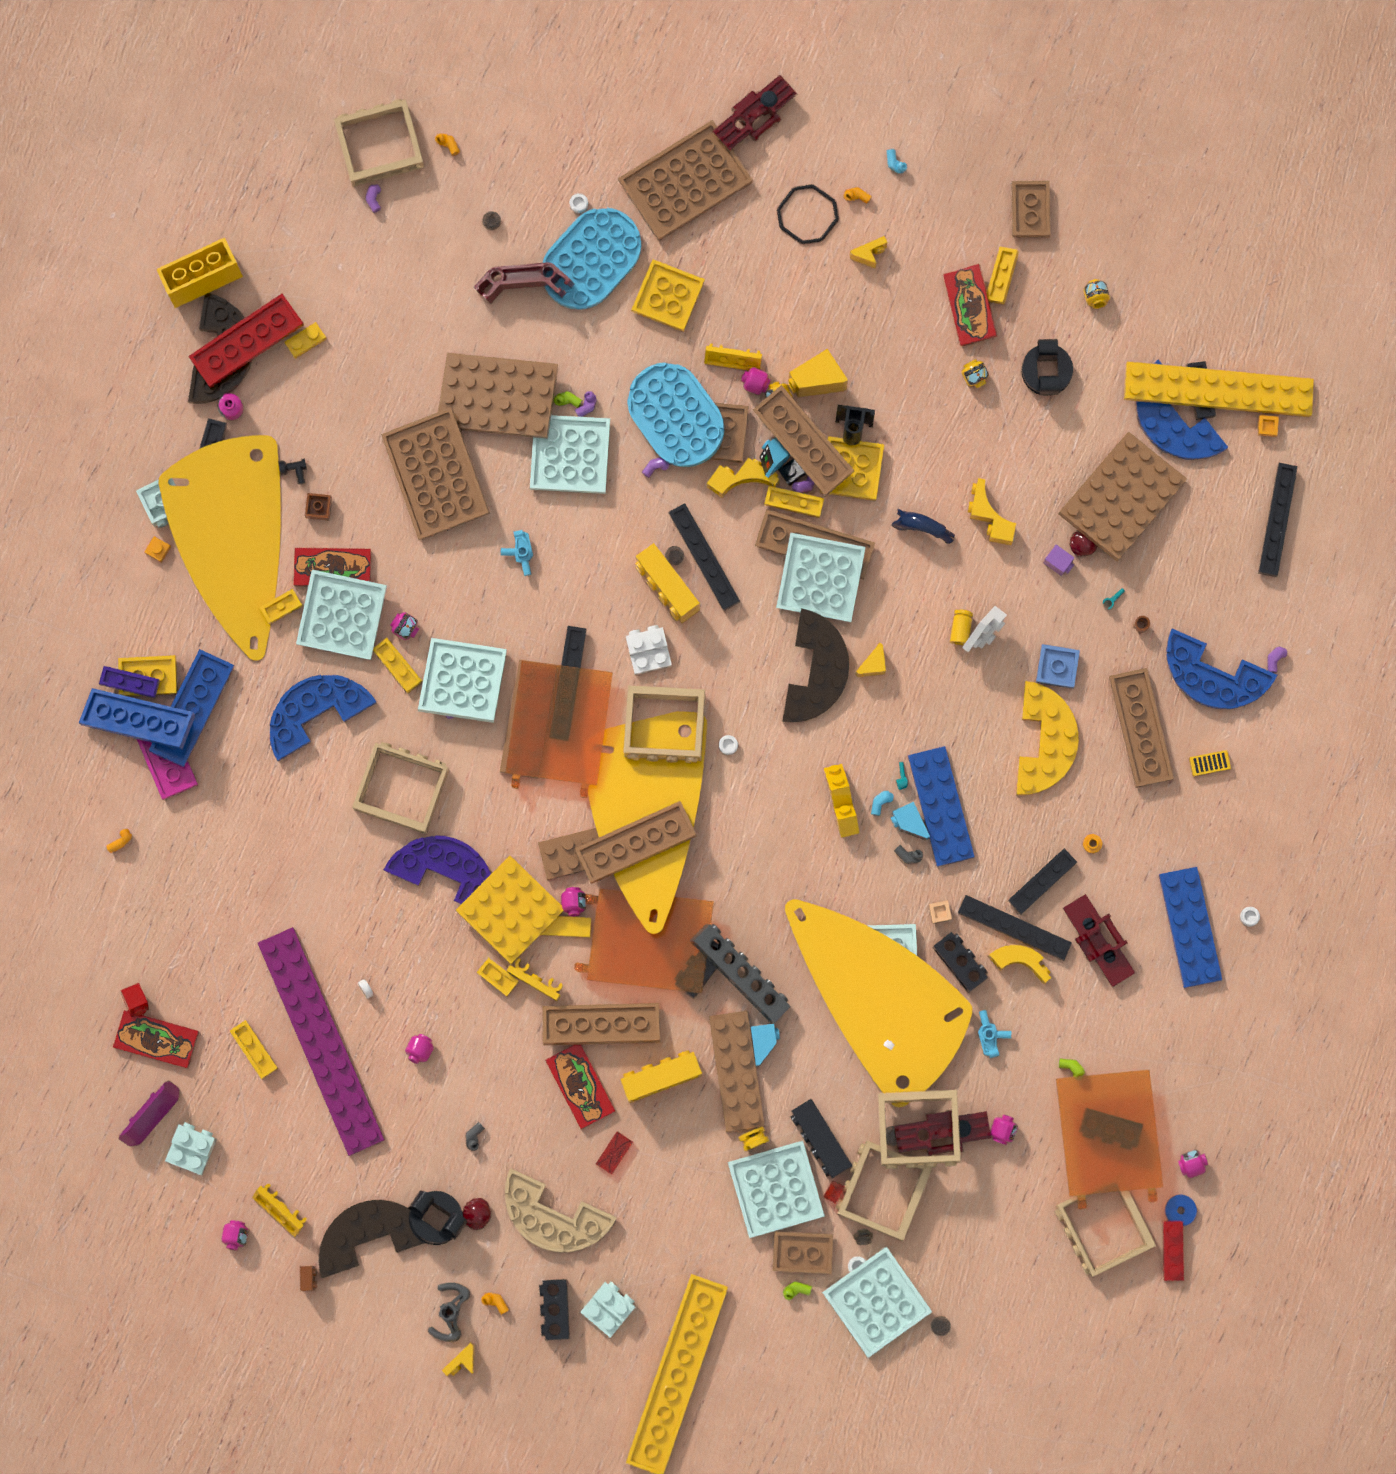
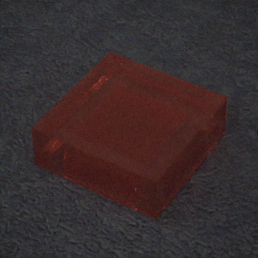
[823,1181,845,1204]

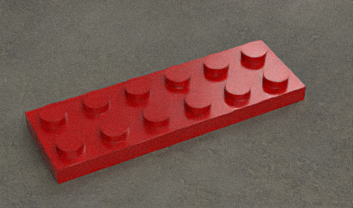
[188,293,304,388]

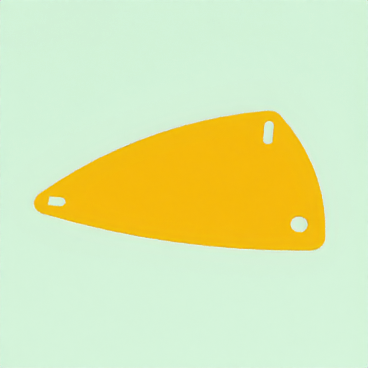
[158,435,281,661]
[583,711,707,934]
[785,899,973,1107]

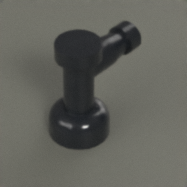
[278,458,307,484]

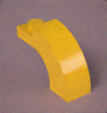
[988,945,1051,984]

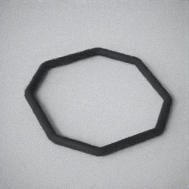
[777,184,839,244]

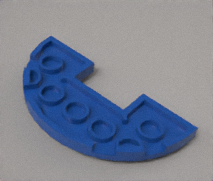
[1136,359,1228,460]
[1166,628,1277,709]
[270,675,377,761]

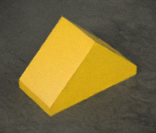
[855,643,886,677]

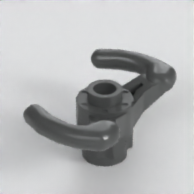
[428,1282,470,1342]

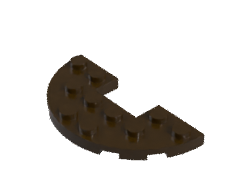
[188,293,252,404]
[782,608,849,722]
[319,1200,424,1278]

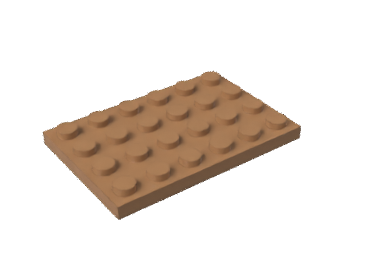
[618,120,753,241]
[438,353,559,439]
[381,407,490,541]
[1058,431,1187,562]

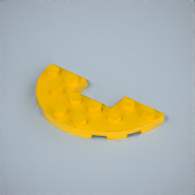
[1016,681,1079,795]

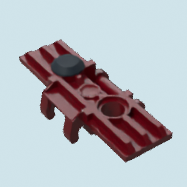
[712,75,797,151]
[894,1109,991,1156]

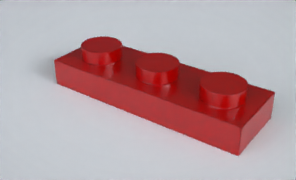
[1162,1221,1184,1281]

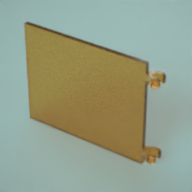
[505,660,613,798]
[574,889,714,994]
[1056,1070,1163,1209]

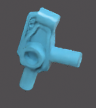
[501,530,533,576]
[978,1010,1011,1058]

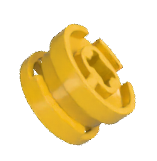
[738,1127,769,1152]

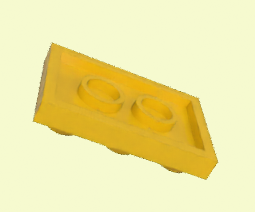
[118,655,177,697]

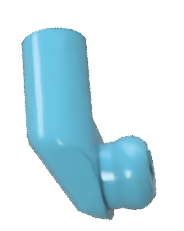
[886,149,907,174]
[871,791,894,816]

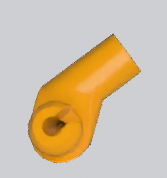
[435,133,460,156]
[843,187,872,204]
[106,828,132,853]
[481,1292,509,1315]

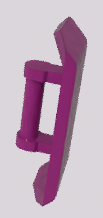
[119,1081,179,1146]

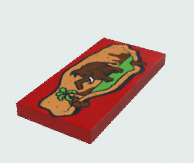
[943,264,998,347]
[294,548,371,586]
[113,1010,199,1069]
[545,1045,615,1129]

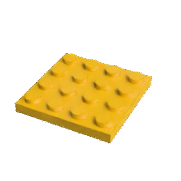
[456,855,564,964]

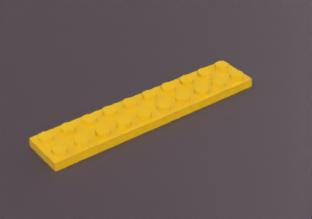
[1124,361,1314,417]
[626,1274,728,1474]

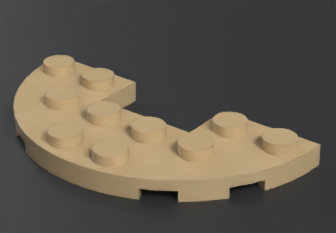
[505,1168,617,1252]

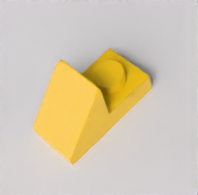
[850,236,888,268]
[442,1343,475,1376]

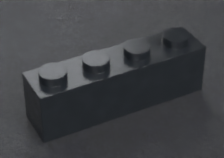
[790,1099,852,1178]

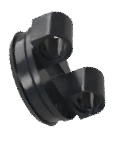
[1021,339,1073,396]
[408,1190,467,1245]

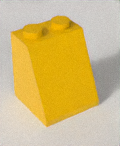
[788,349,848,398]

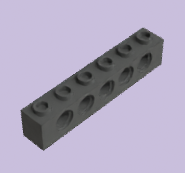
[690,924,791,1023]

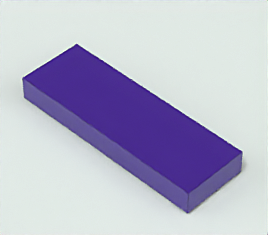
[99,666,160,698]

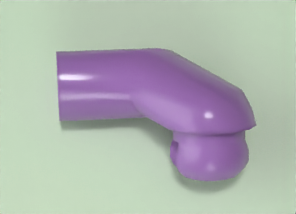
[365,184,381,213]
[575,391,597,417]
[642,457,670,478]
[792,476,815,493]
[1267,647,1287,673]

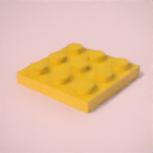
[631,259,705,332]
[820,436,884,501]

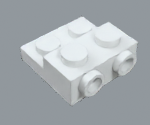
[962,606,1007,652]
[626,625,672,675]

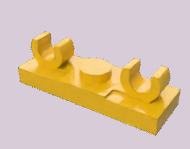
[704,343,762,371]
[507,958,563,1002]
[252,1184,307,1237]

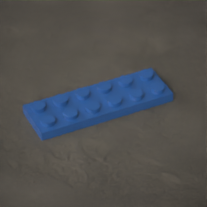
[149,649,234,768]
[79,688,195,750]
[908,746,975,867]
[1159,867,1222,988]

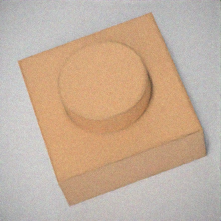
[929,900,952,924]

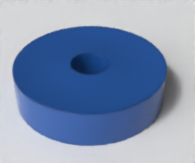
[1165,1195,1197,1226]

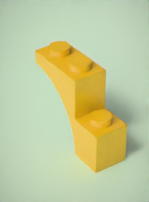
[707,458,780,498]
[968,478,1016,545]
[824,764,860,838]

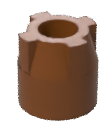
[1133,616,1150,633]

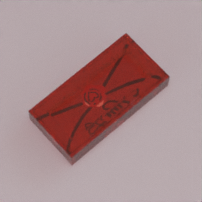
[596,1131,633,1175]

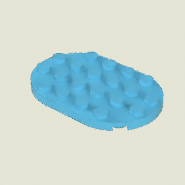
[542,208,641,309]
[627,363,724,467]

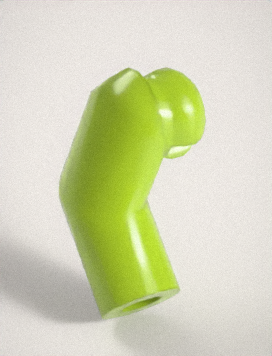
[554,391,583,408]
[1059,1058,1085,1080]
[783,1282,812,1300]

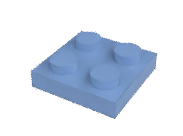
[1036,644,1080,689]

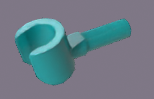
[1102,588,1125,610]
[896,762,908,790]

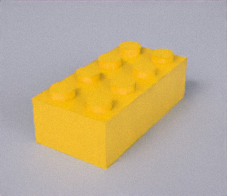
[156,237,243,308]
[635,543,700,623]
[620,1050,702,1103]

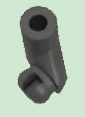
[894,845,923,864]
[466,1121,485,1151]

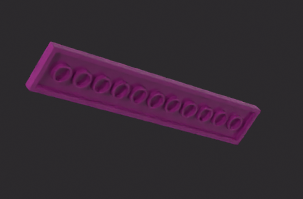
[258,927,385,1156]

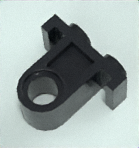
[835,405,875,445]

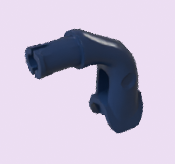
[891,509,955,544]

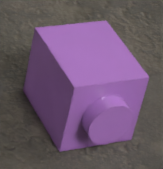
[1043,545,1074,576]

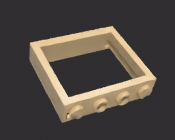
[334,99,425,187]
[623,685,706,763]
[352,742,449,834]
[878,1090,961,1169]
[835,1141,932,1241]
[1055,1174,1156,1277]

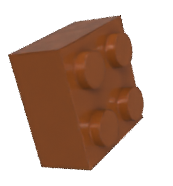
[305,493,332,521]
[300,1266,317,1291]

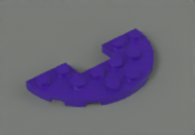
[384,836,491,904]

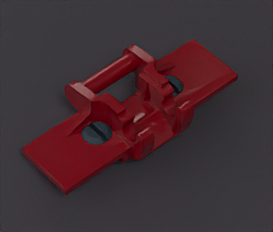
[1063,894,1135,987]

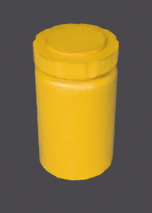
[950,609,973,646]

